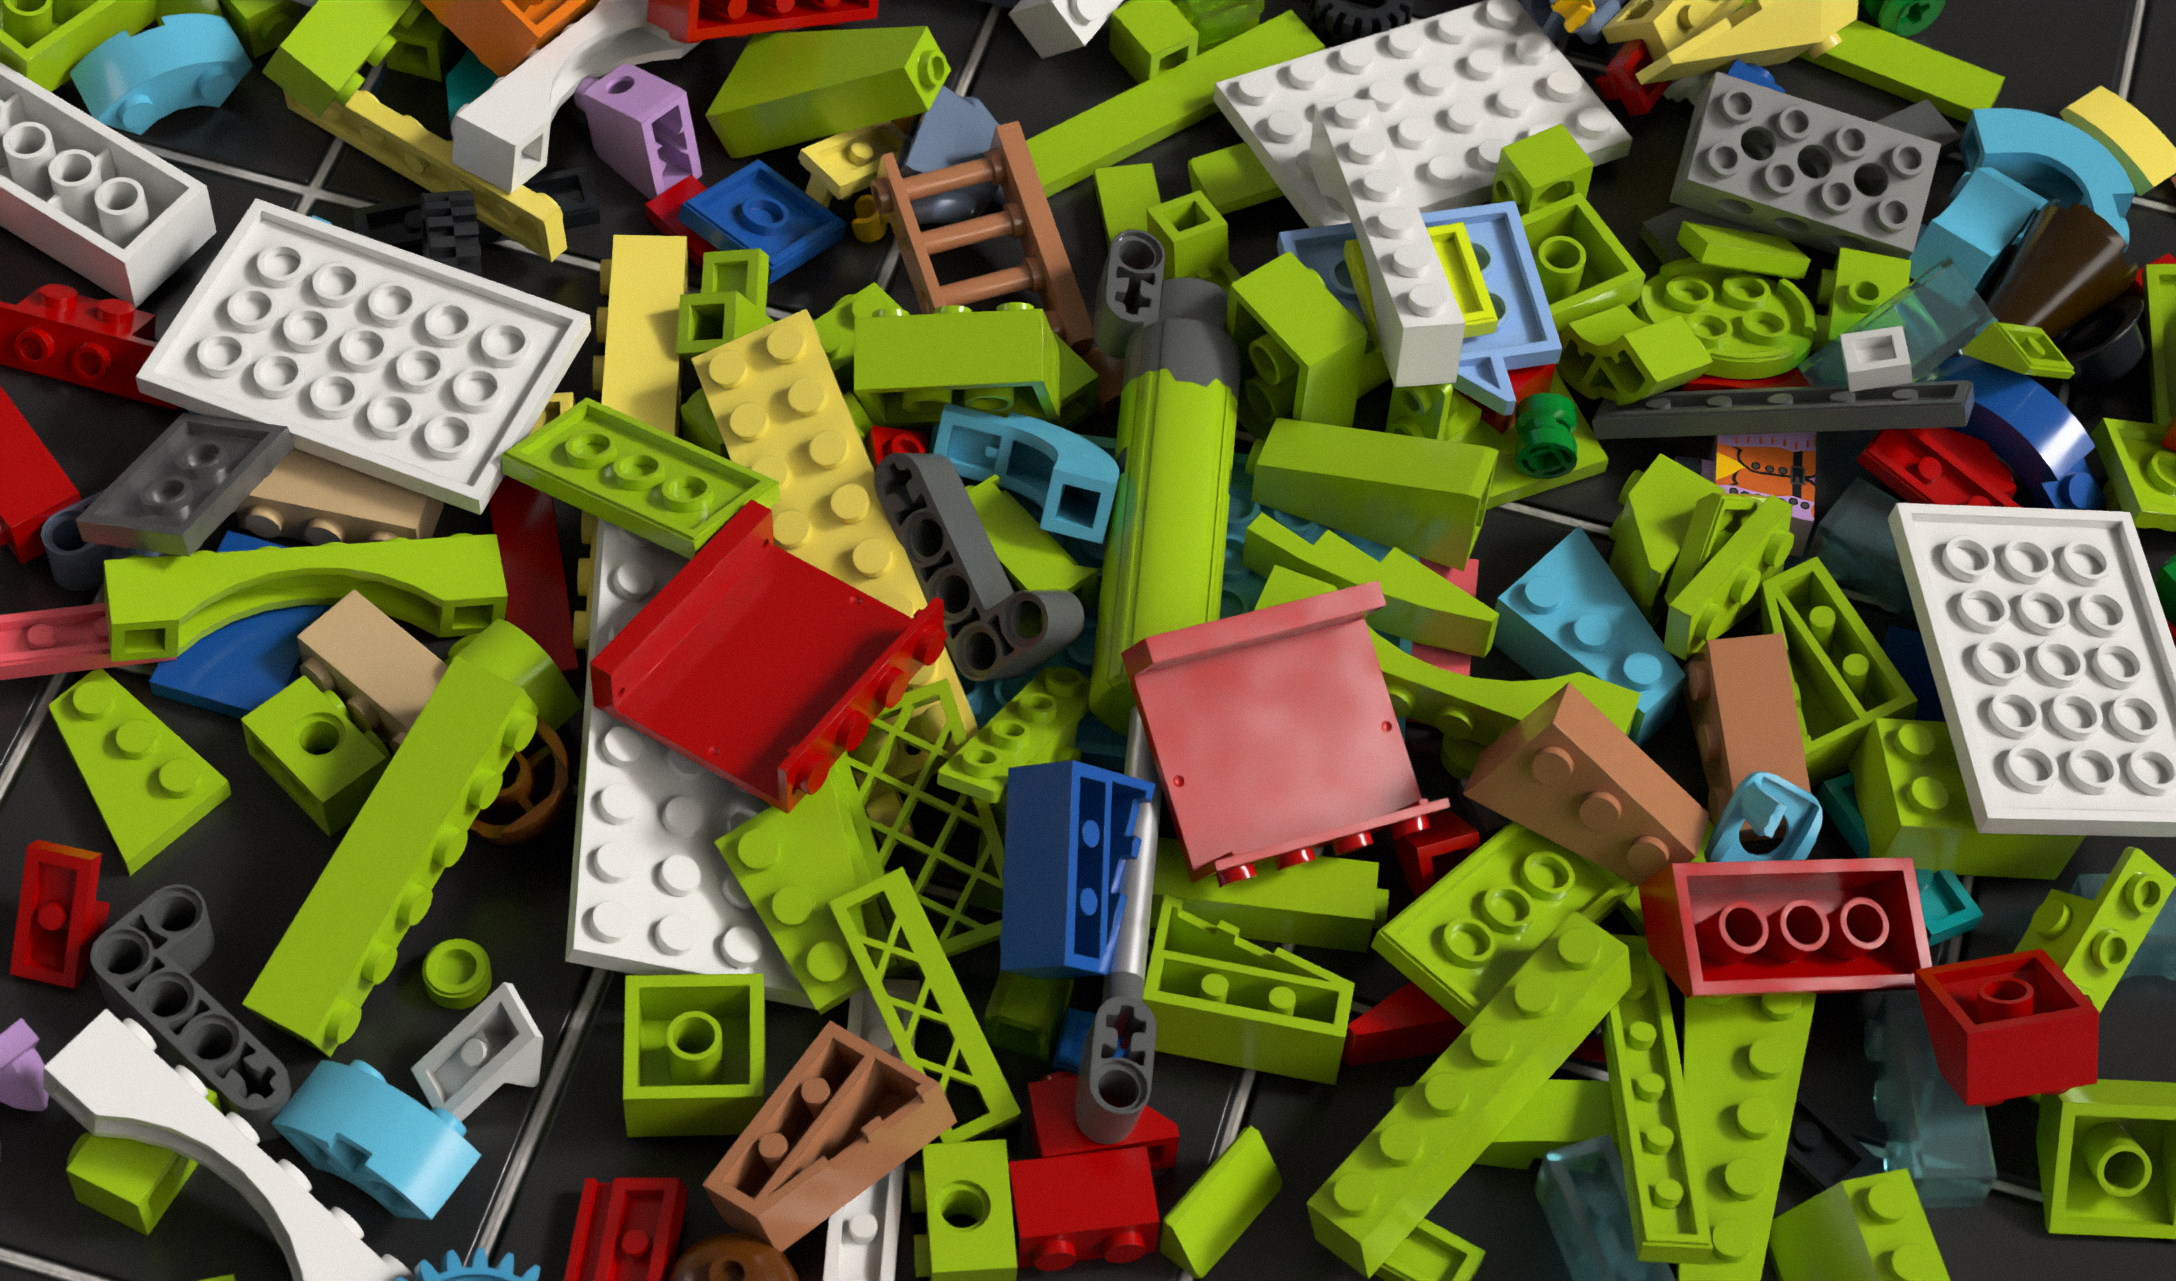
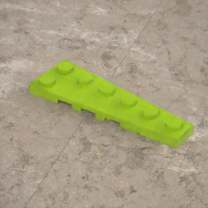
[1676,994,1817,1281]

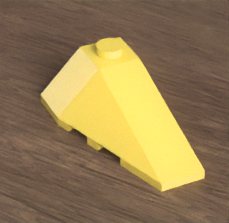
[1635,0,1858,85]

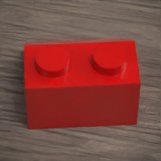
[1914,948,2099,1106]

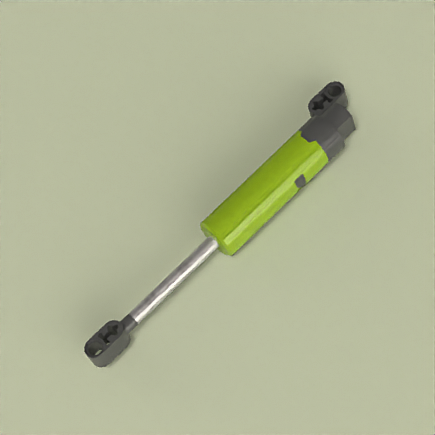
[1075,229,1242,1144]

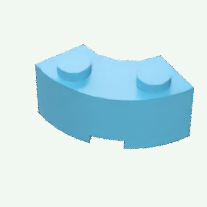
[69,13,253,135]
[1908,167,2049,308]
[271,1059,481,1220]

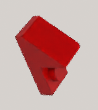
[10,839,110,989]

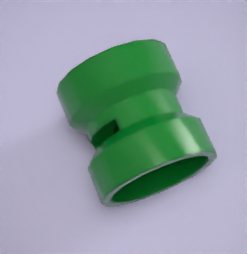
[1515,393,1577,479]

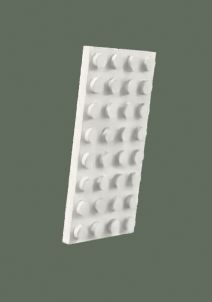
[565,517,816,1009]

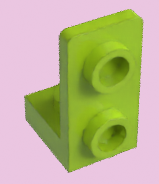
[1385,383,1482,443]

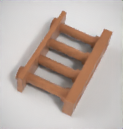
[870,121,1094,356]

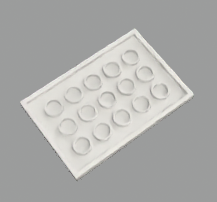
[1213,0,1633,228]
[136,198,591,515]
[1888,503,2176,837]

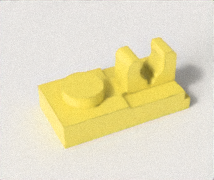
[798,121,907,208]

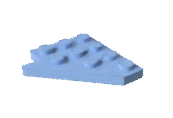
[1277,201,1562,416]

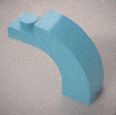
[1960,108,2135,253]
[933,403,1120,544]

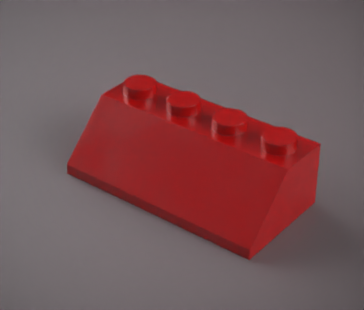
[1638,857,1933,999]

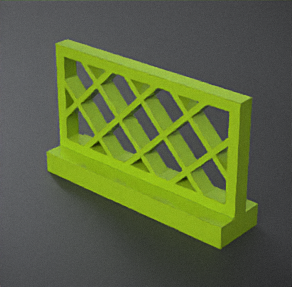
[830,678,1005,979]

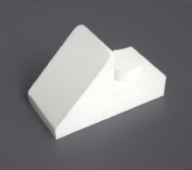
[411,982,543,1122]

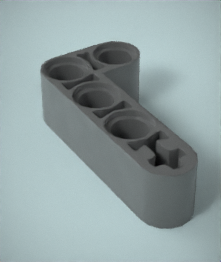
[874,453,1085,681]
[90,884,293,1142]

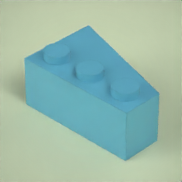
[1493,525,1686,748]

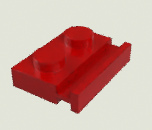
[564,1177,689,1281]

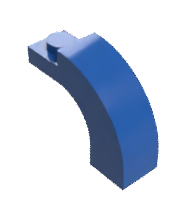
[1914,356,2107,510]

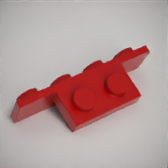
[0,284,179,410]

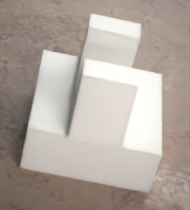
[1840,326,1912,392]

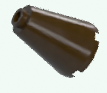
[1975,199,2138,340]

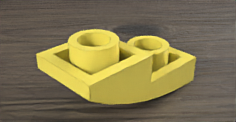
[2059,86,2176,197]

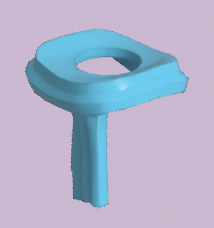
[1704,771,1823,862]

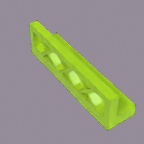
[828,867,1022,1143]

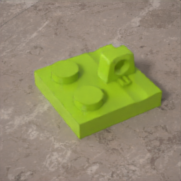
[2091,418,2176,532]

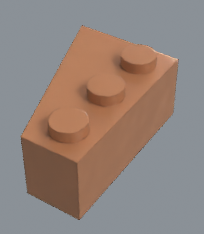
[1682,633,1811,842]
[1463,682,1710,886]
[702,1021,957,1251]

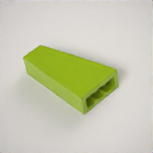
[705,26,951,158]
[1245,417,1499,572]

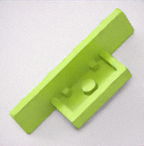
[937,667,1091,830]
[2013,847,2176,1104]

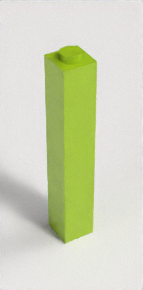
[973,828,1389,953]

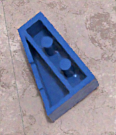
[1000,760,1156,980]

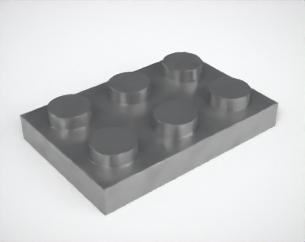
[75,413,294,557]

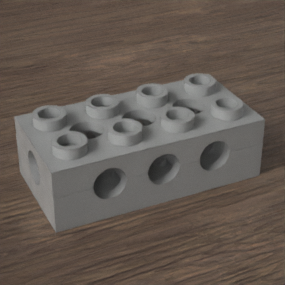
[1669,72,1941,259]

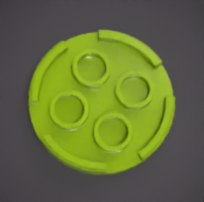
[1634,257,1817,379]

